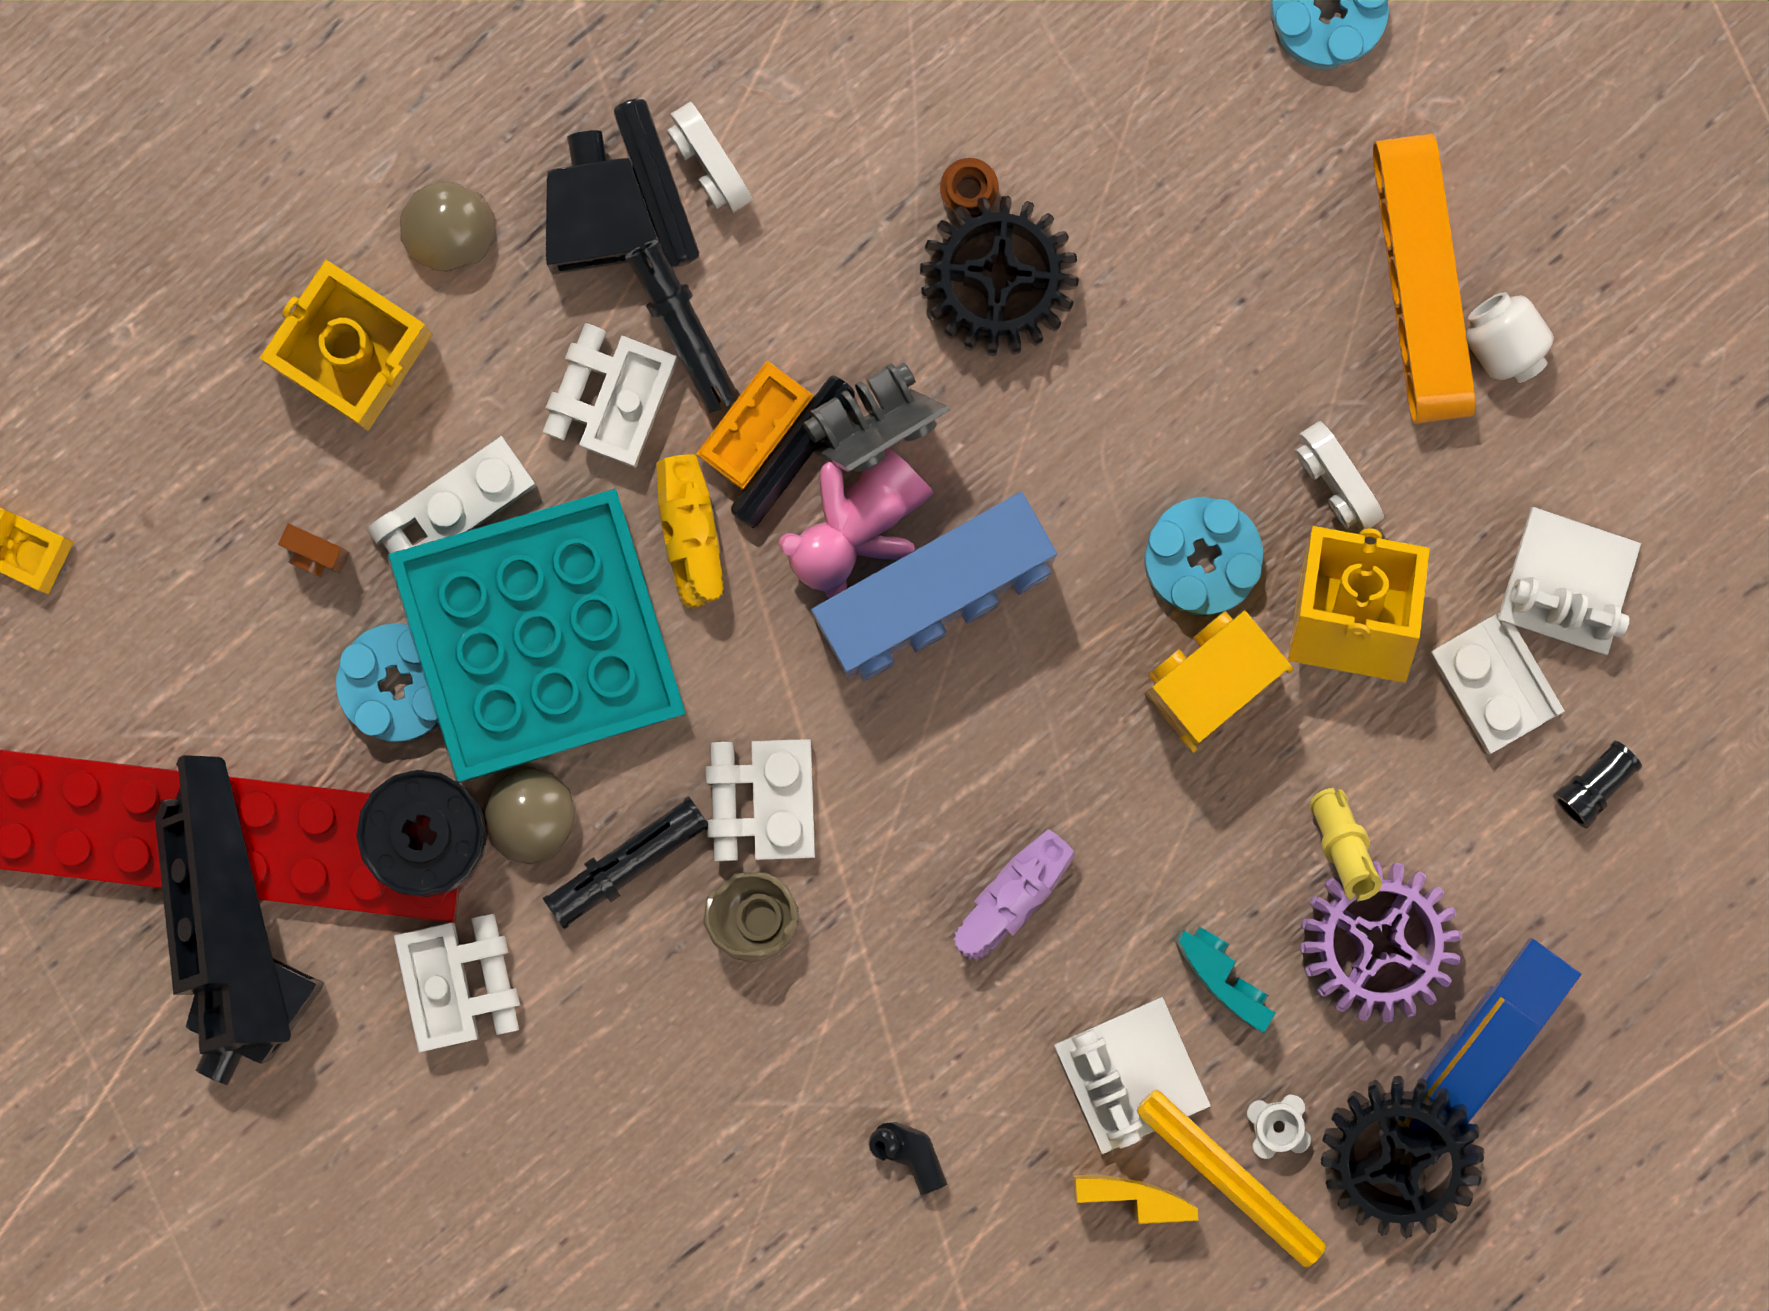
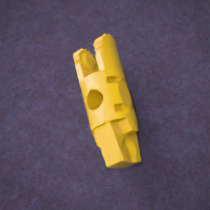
[656,454,724,610]

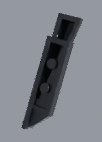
[155,755,291,1054]

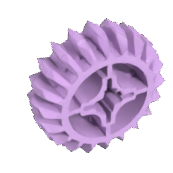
[1299,861,1462,1022]

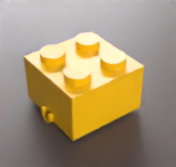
[259,259,433,432]
[1288,526,1430,683]
[1144,610,1294,754]

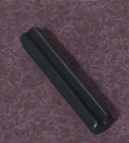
[614,98,700,268]
[731,375,855,528]

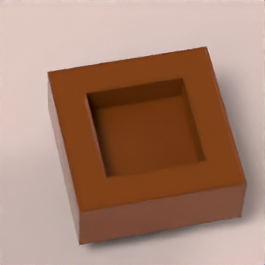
[278,523,350,578]

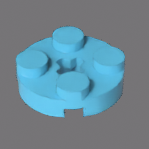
[1270,0,1389,70]
[1144,497,1263,616]
[336,623,438,742]

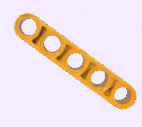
[1373,133,1475,424]

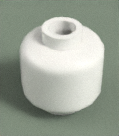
[1466,292,1554,383]

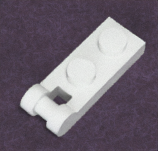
[367,436,537,553]

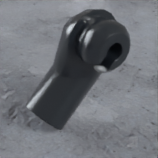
[868,1122,948,1195]

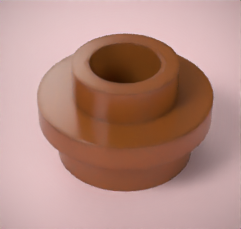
[940,158,999,217]

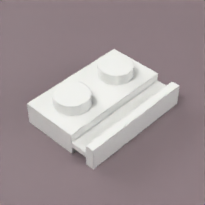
[1428,612,1565,755]

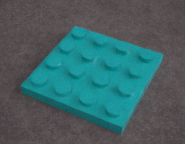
[387,488,686,783]

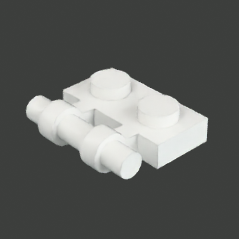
[542,323,678,468]
[705,739,815,861]
[394,914,520,1052]

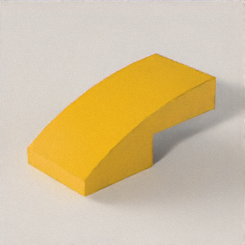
[0,507,74,595]
[1073,1174,1199,1224]

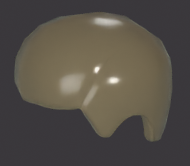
[400,182,495,272]
[485,768,576,865]
[704,873,799,962]

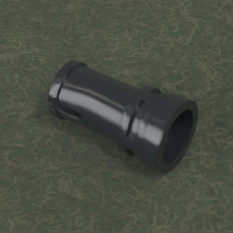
[1553,740,1642,828]

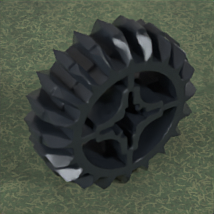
[920,196,1079,356]
[1321,1075,1485,1239]

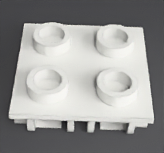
[1497,507,1641,655]
[1054,997,1211,1154]

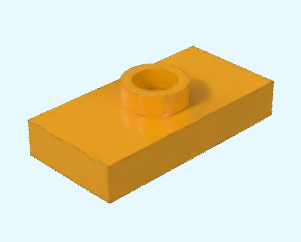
[696,360,814,490]

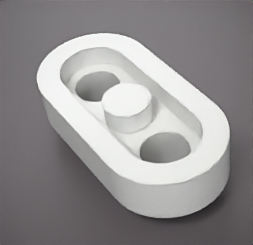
[667,101,753,213]
[1295,421,1384,531]

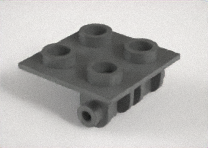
[803,363,950,472]

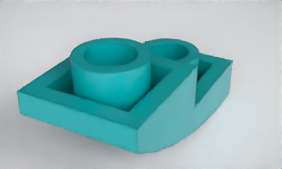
[1175,926,1276,1033]

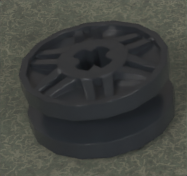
[356,770,488,898]

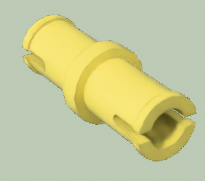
[1310,788,1382,901]

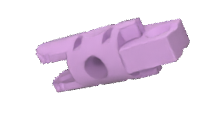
[953,829,1076,961]

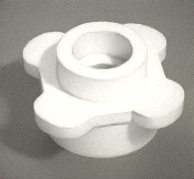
[1247,1095,1311,1159]

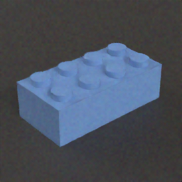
[811,491,1058,682]

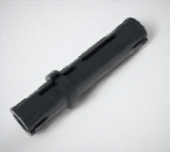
[625,239,740,413]
[543,796,708,930]

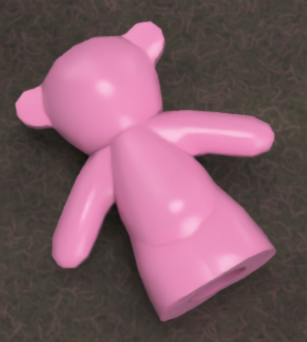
[778,448,934,599]

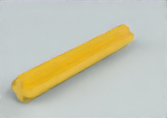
[1136,1090,1326,1268]

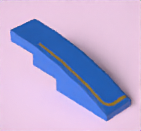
[1401,938,1582,1165]

